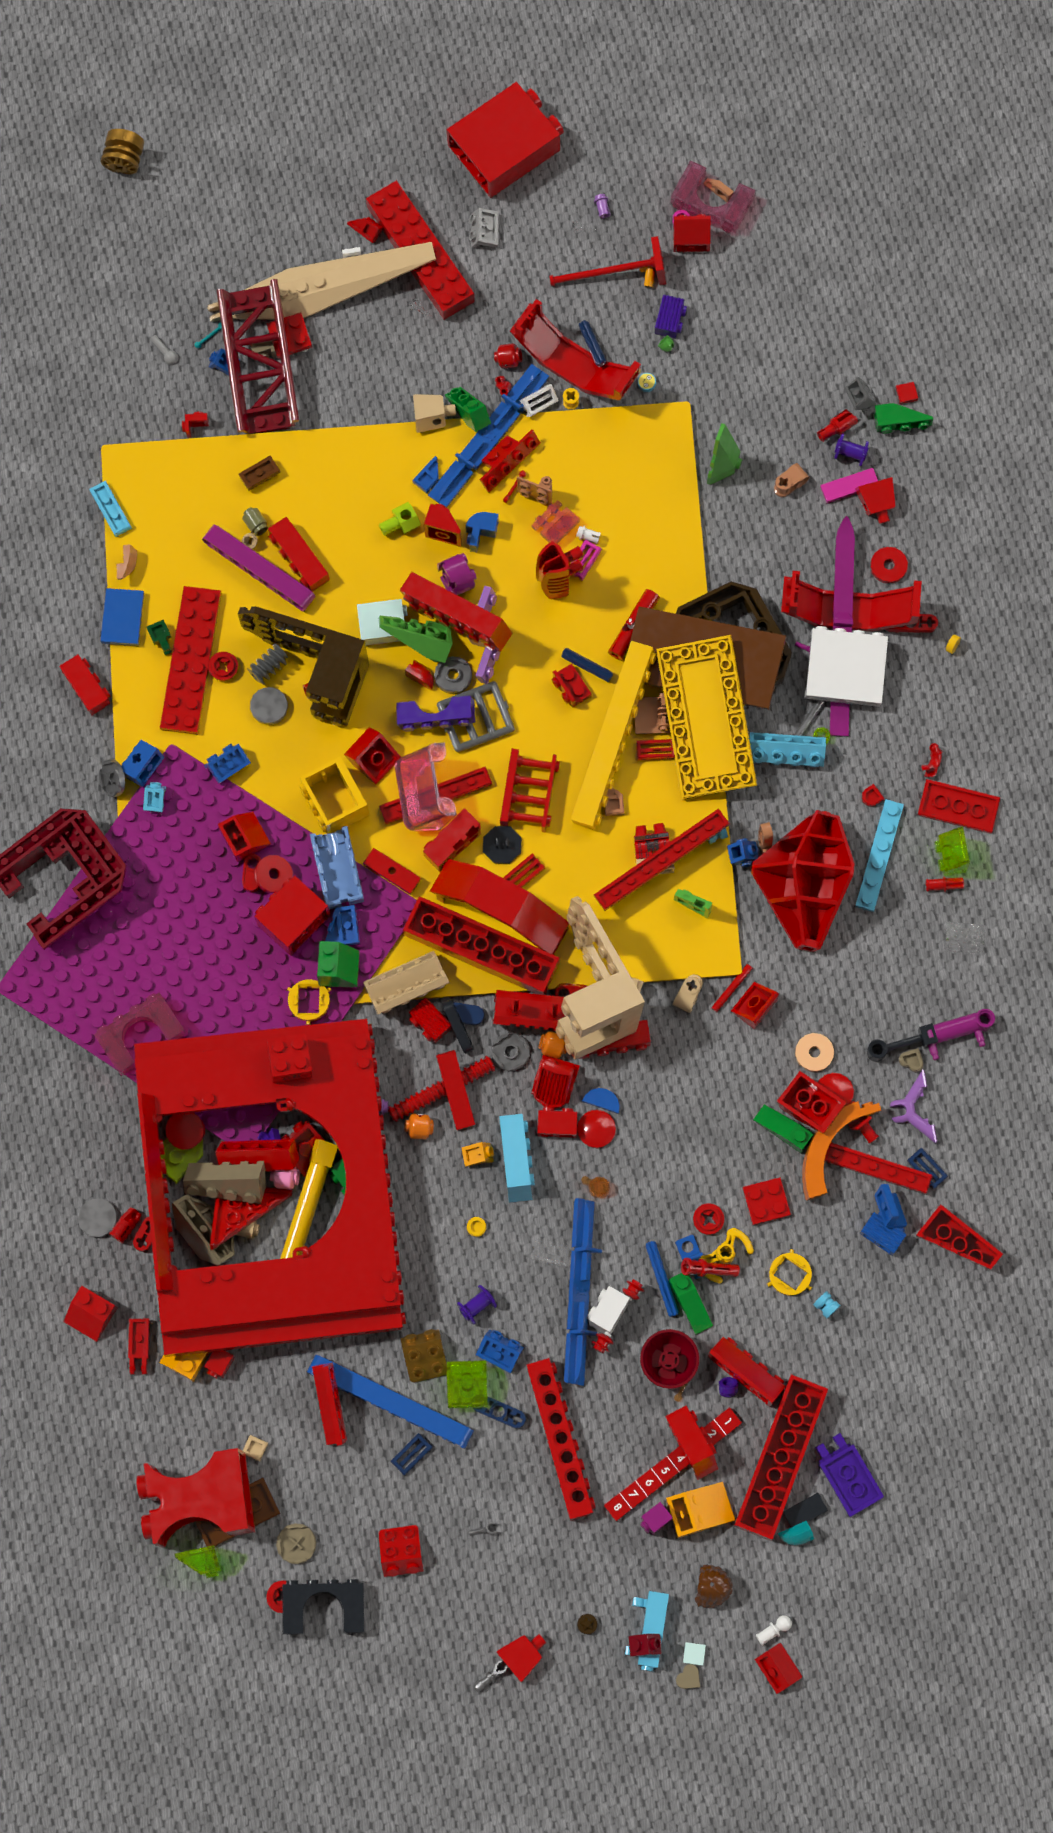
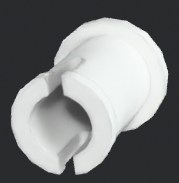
[576,526,601,544]

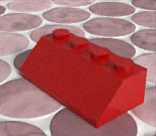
[708,1337,786,1407]

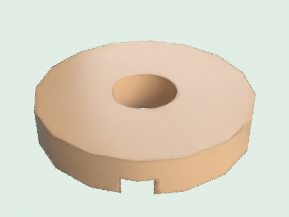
[795,1033,834,1072]

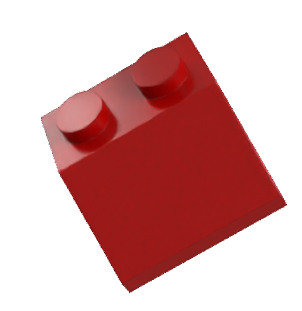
[424,504,462,547]
[344,727,401,784]
[63,1285,118,1342]

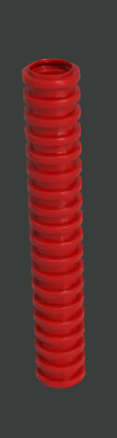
[388,1056,495,1122]

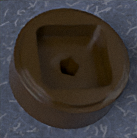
[577,1614,597,1635]

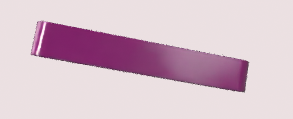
[202,524,316,611]

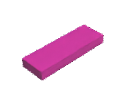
[820,468,878,504]

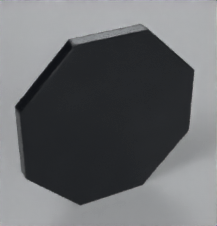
[483,826,522,864]

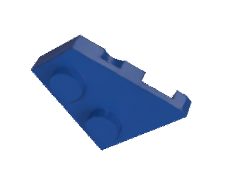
[325,905,360,946]

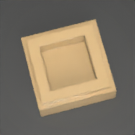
[243,1435,268,1462]

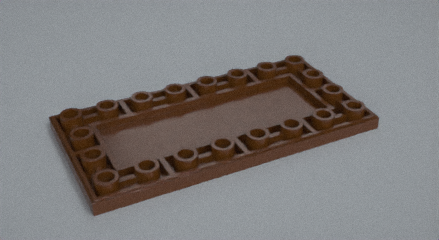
[629,606,787,710]

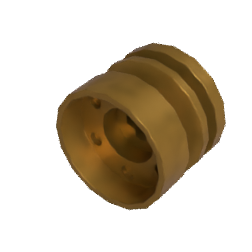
[101,128,145,175]

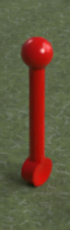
[503,470,526,503]

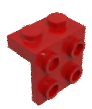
[379,1525,424,1577]

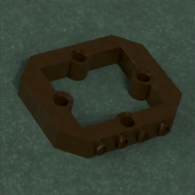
[676,581,792,686]

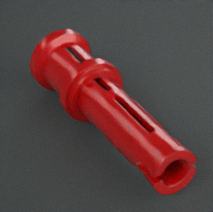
[681,1258,740,1277]

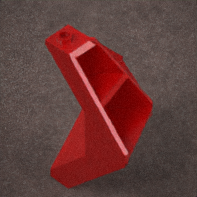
[751,810,855,952]

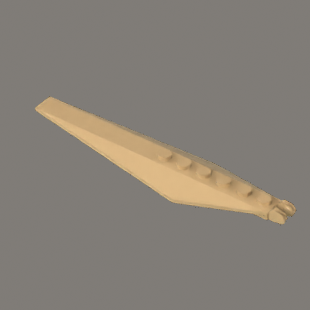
[207,242,436,322]

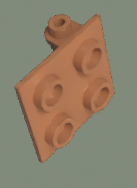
[517,476,552,505]
[635,693,671,734]

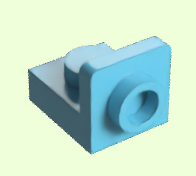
[143,782,166,812]

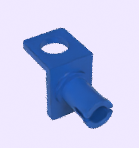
[675,1235,703,1279]

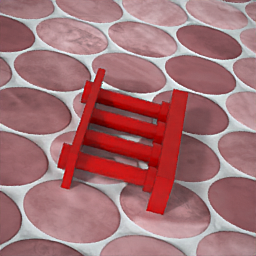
[500,748,560,832]

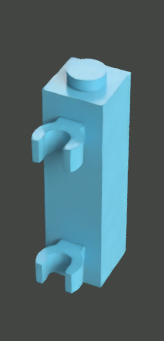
[625,1591,669,1672]

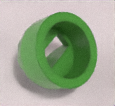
[658,335,674,352]

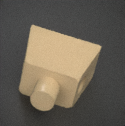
[413,394,456,433]

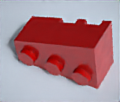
[665,1406,718,1480]

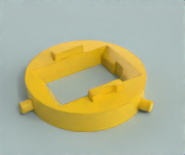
[287,979,331,1025]
[767,1249,812,1296]

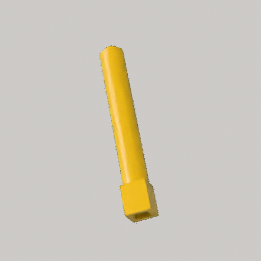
[280,1139,338,1259]

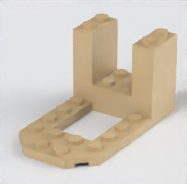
[556,896,645,1060]

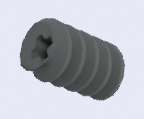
[247,644,288,685]

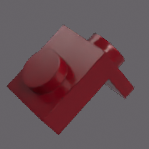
[629,1634,662,1657]

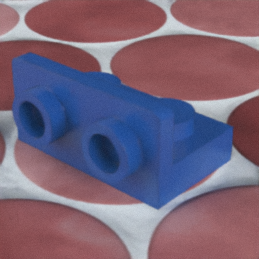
[204,743,251,784]
[476,1330,524,1373]

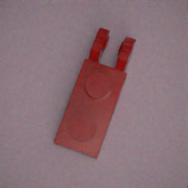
[128,1318,150,1374]

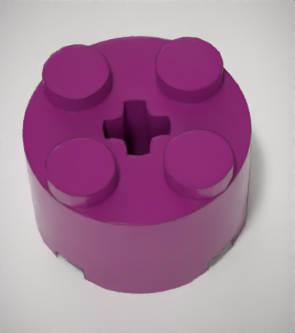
[437,553,477,595]

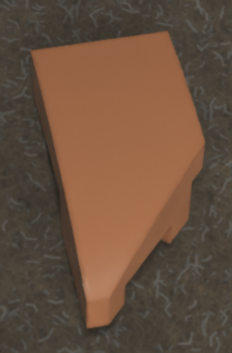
[117,544,137,580]

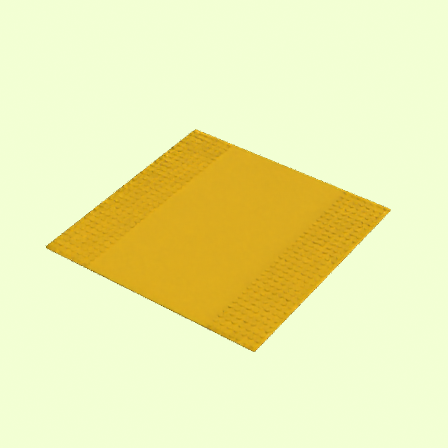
[101,401,742,1004]

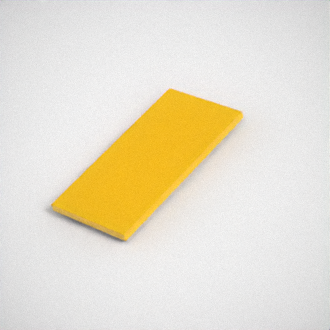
[656,635,757,799]

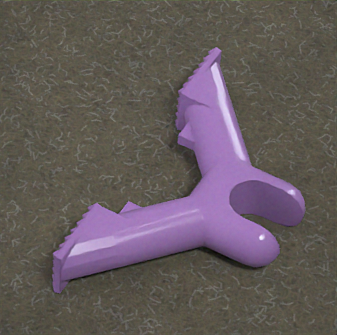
[890,1070,938,1144]

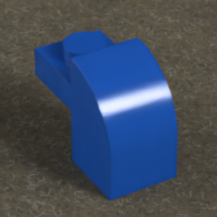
[466,512,499,553]

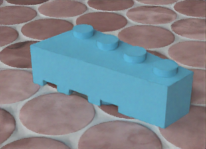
[499,1114,535,1203]

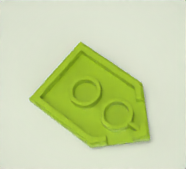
[161,1138,203,1184]

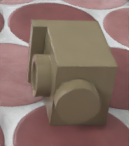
[247,341,277,361]

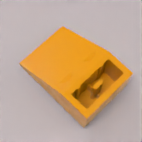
[666,1482,735,1538]

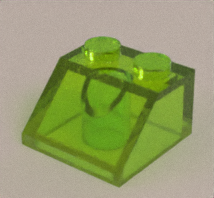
[934,826,970,876]
[447,1360,488,1408]

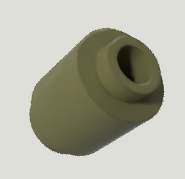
[242,507,268,536]

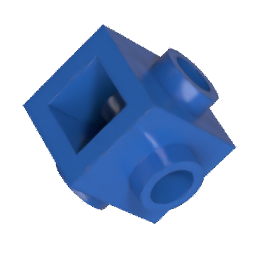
[727,838,759,867]

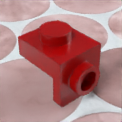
[182,411,209,438]

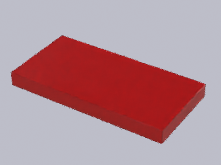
[917,779,1001,834]

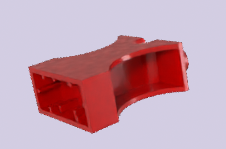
[136,1448,255,1548]

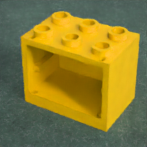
[299,756,369,834]

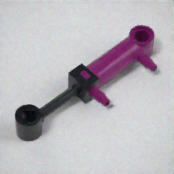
[867,1009,995,1062]

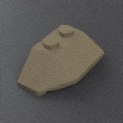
[171,1194,235,1265]

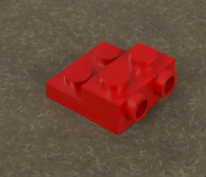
[281,1121,325,1177]

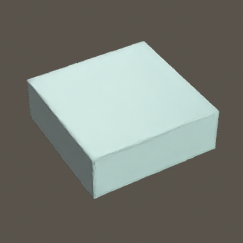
[683,1642,706,1666]

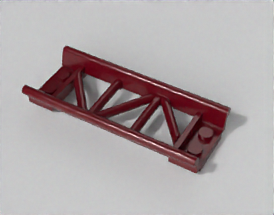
[217,279,299,434]

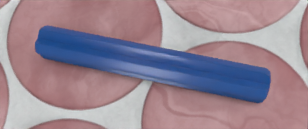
[646,1241,679,1317]

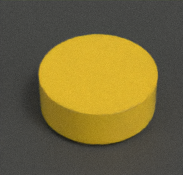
[946,634,961,654]
[467,1217,486,1237]

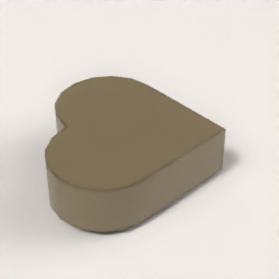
[899,1048,923,1073]
[676,1664,700,1689]

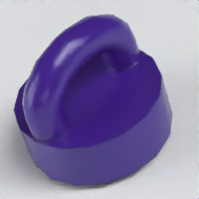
[719,1377,738,1397]

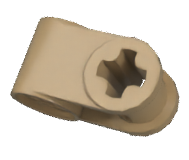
[673,974,703,1013]

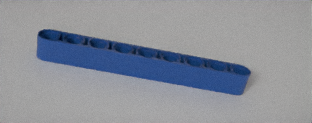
[307,1354,474,1449]

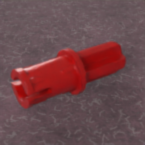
[925,876,964,892]

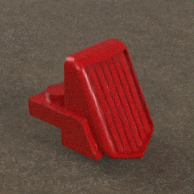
[531,1055,580,1108]

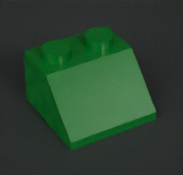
[317,941,360,987]

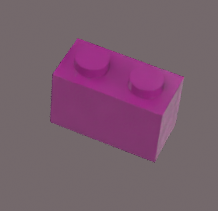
[640,1502,673,1535]

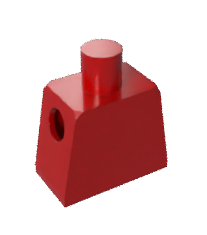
[855,477,896,524]
[496,1634,546,1682]

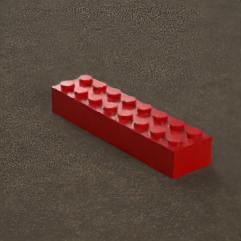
[366,180,475,320]
[403,896,560,995]
[734,1374,828,1541]

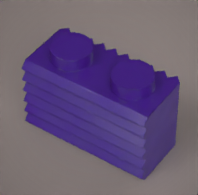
[655,295,687,339]

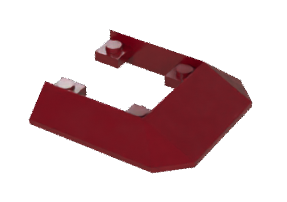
[0,808,127,950]

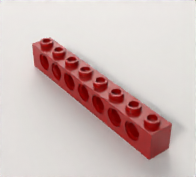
[526,1358,596,1521]

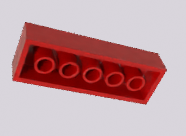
[400,571,513,652]

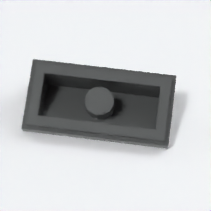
[845,377,876,410]

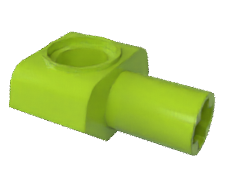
[379,502,421,536]

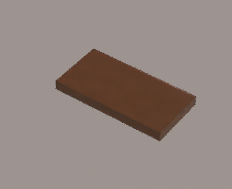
[195,1478,281,1550]

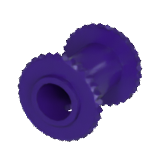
[834,434,869,467]
[457,1285,497,1325]

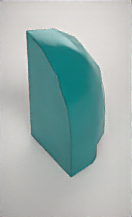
[777,1521,814,1546]

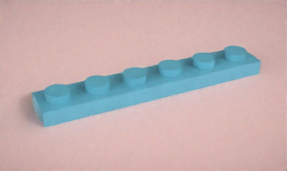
[855,799,904,912]

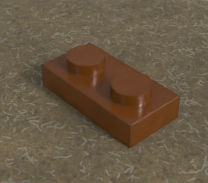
[239,455,280,491]

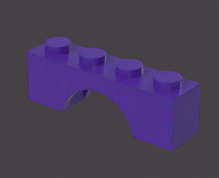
[396,695,475,732]

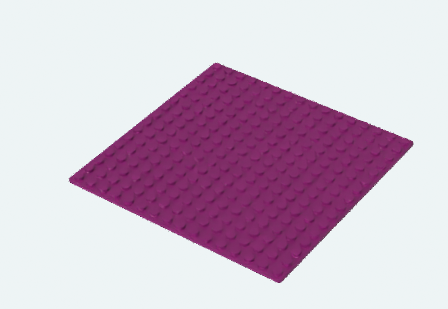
[0,744,417,1141]

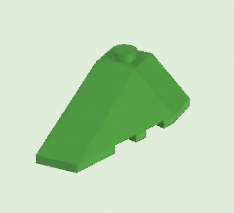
[707,423,743,485]
[378,615,452,663]

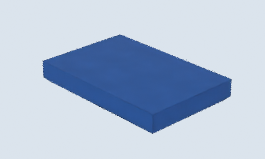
[100,588,144,646]

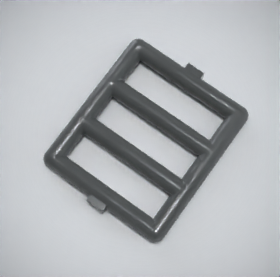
[437,681,515,752]

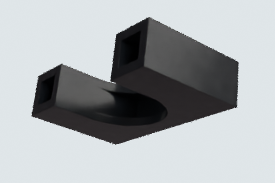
[282,1579,364,1635]

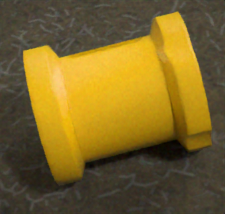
[563,388,579,410]

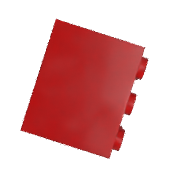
[254,875,331,956]

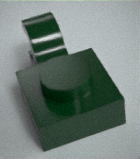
[146,619,172,656]

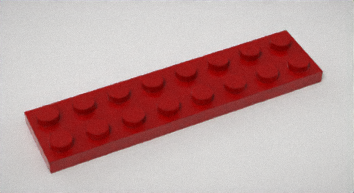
[160,586,221,735]

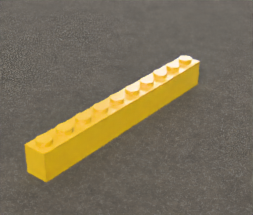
[571,641,657,829]

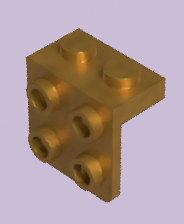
[400,1329,448,1383]

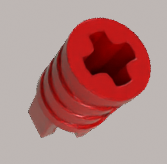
[109,1207,141,1244]

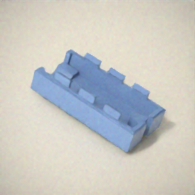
[310,826,364,910]

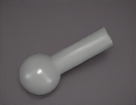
[150,335,179,365]

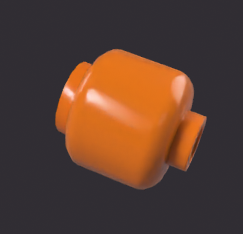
[539,1031,567,1059]
[404,1114,434,1139]

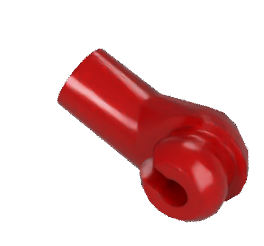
[495,376,511,395]

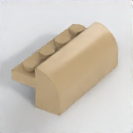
[363,951,449,1014]

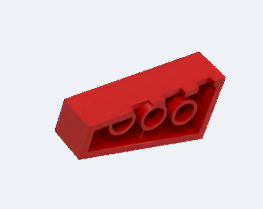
[916,1204,1003,1270]

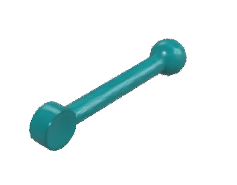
[194,323,222,349]

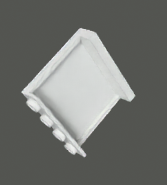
[804,626,888,707]

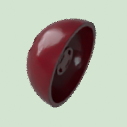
[640,1329,699,1389]

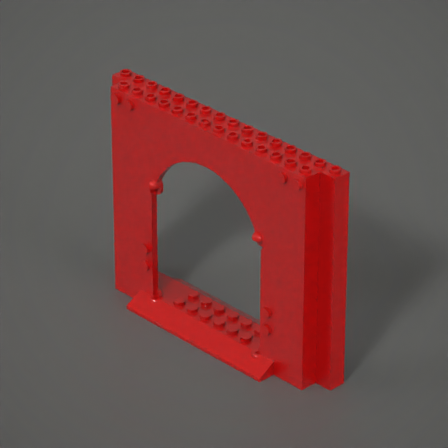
[134,1019,406,1357]

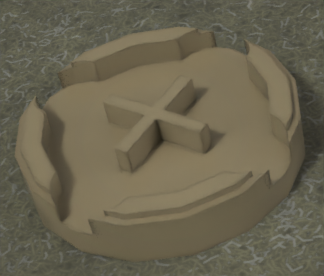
[276,1523,317,1564]

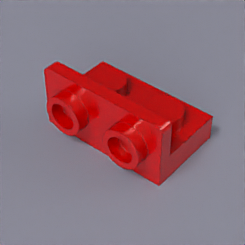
[551,664,592,708]

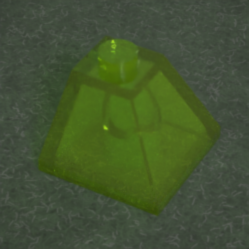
[175,1545,222,1579]

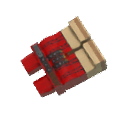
[634,823,675,874]

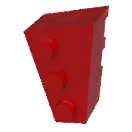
[423,808,481,872]

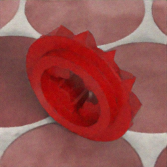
[208,652,238,681]
[693,1203,724,1235]
[266,1580,286,1613]

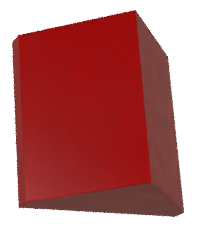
[731,982,779,1029]

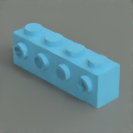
[749,732,826,768]

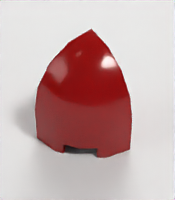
[405,660,434,691]

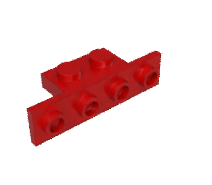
[479,429,541,493]

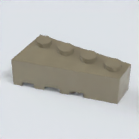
[183,1161,266,1204]

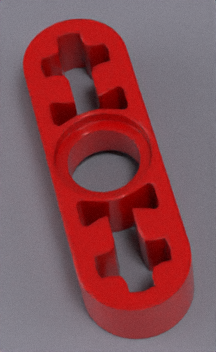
[885,614,938,633]

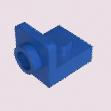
[209,348,240,375]

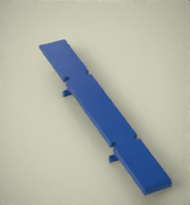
[428,364,549,508]
[564,1198,602,1386]

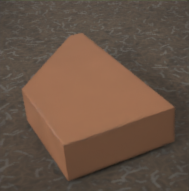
[703,178,734,203]
[605,787,624,816]

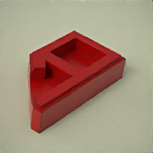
[347,217,383,243]

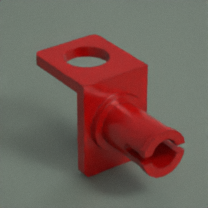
[847,1101,879,1143]

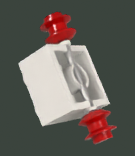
[588,1279,644,1354]

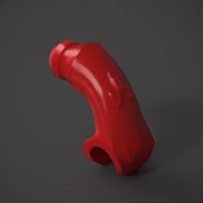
[921,743,942,777]

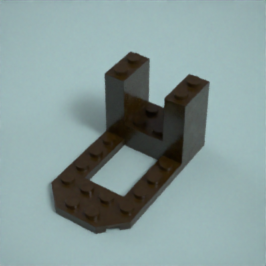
[238,606,369,726]

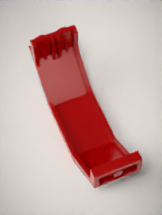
[510,299,641,400]
[781,571,922,632]
[430,859,570,955]

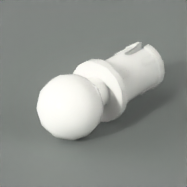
[756,1615,792,1646]

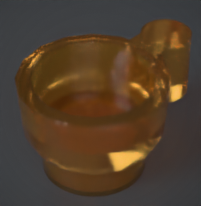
[581,1176,610,1199]

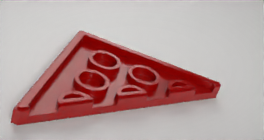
[210,1188,293,1250]

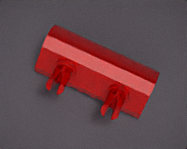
[536,541,583,599]
[492,990,566,1031]

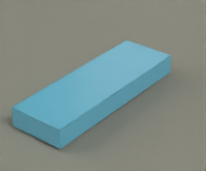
[89,481,132,537]

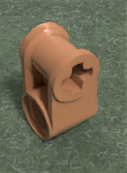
[774,463,810,497]

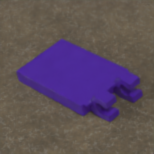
[815,1433,884,1517]

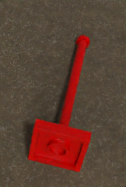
[549,236,667,286]

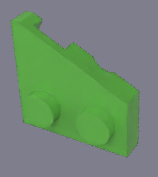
[674,889,712,918]

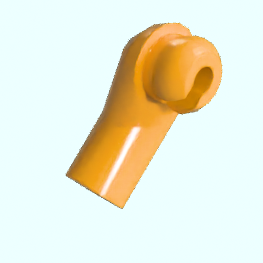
[639,266,654,287]

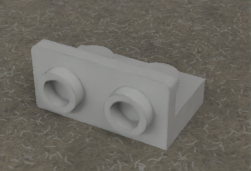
[469,208,498,248]

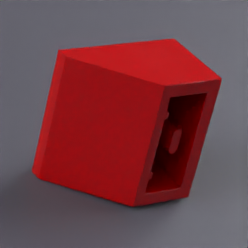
[673,214,711,252]
[218,812,271,862]

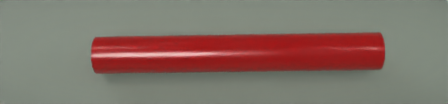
[711,964,753,1013]

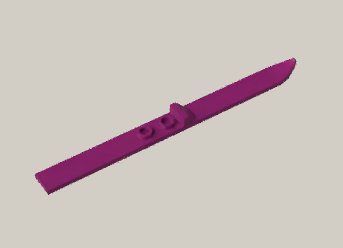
[829,516,855,736]

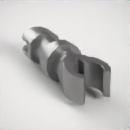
[474,1660,509,1692]

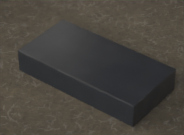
[783,1493,828,1527]

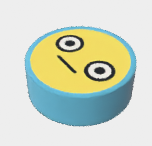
[638,373,656,392]

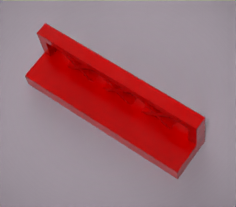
[312,1362,347,1446]

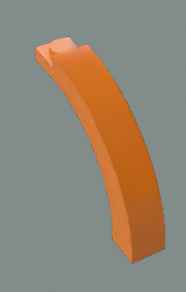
[802,1101,881,1200]

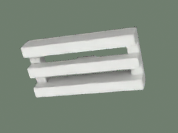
[520,384,559,417]

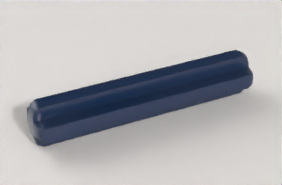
[578,320,606,367]
[561,648,613,682]

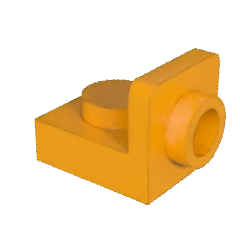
[461,1142,494,1167]

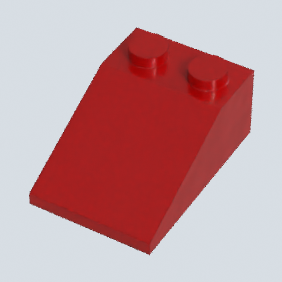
[777,1071,847,1134]

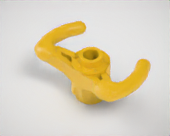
[700,1228,754,1284]

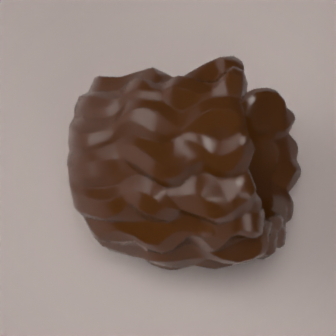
[695,1564,733,1609]

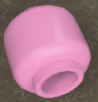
[270,1167,300,1190]

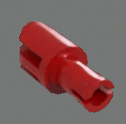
[817,409,858,442]

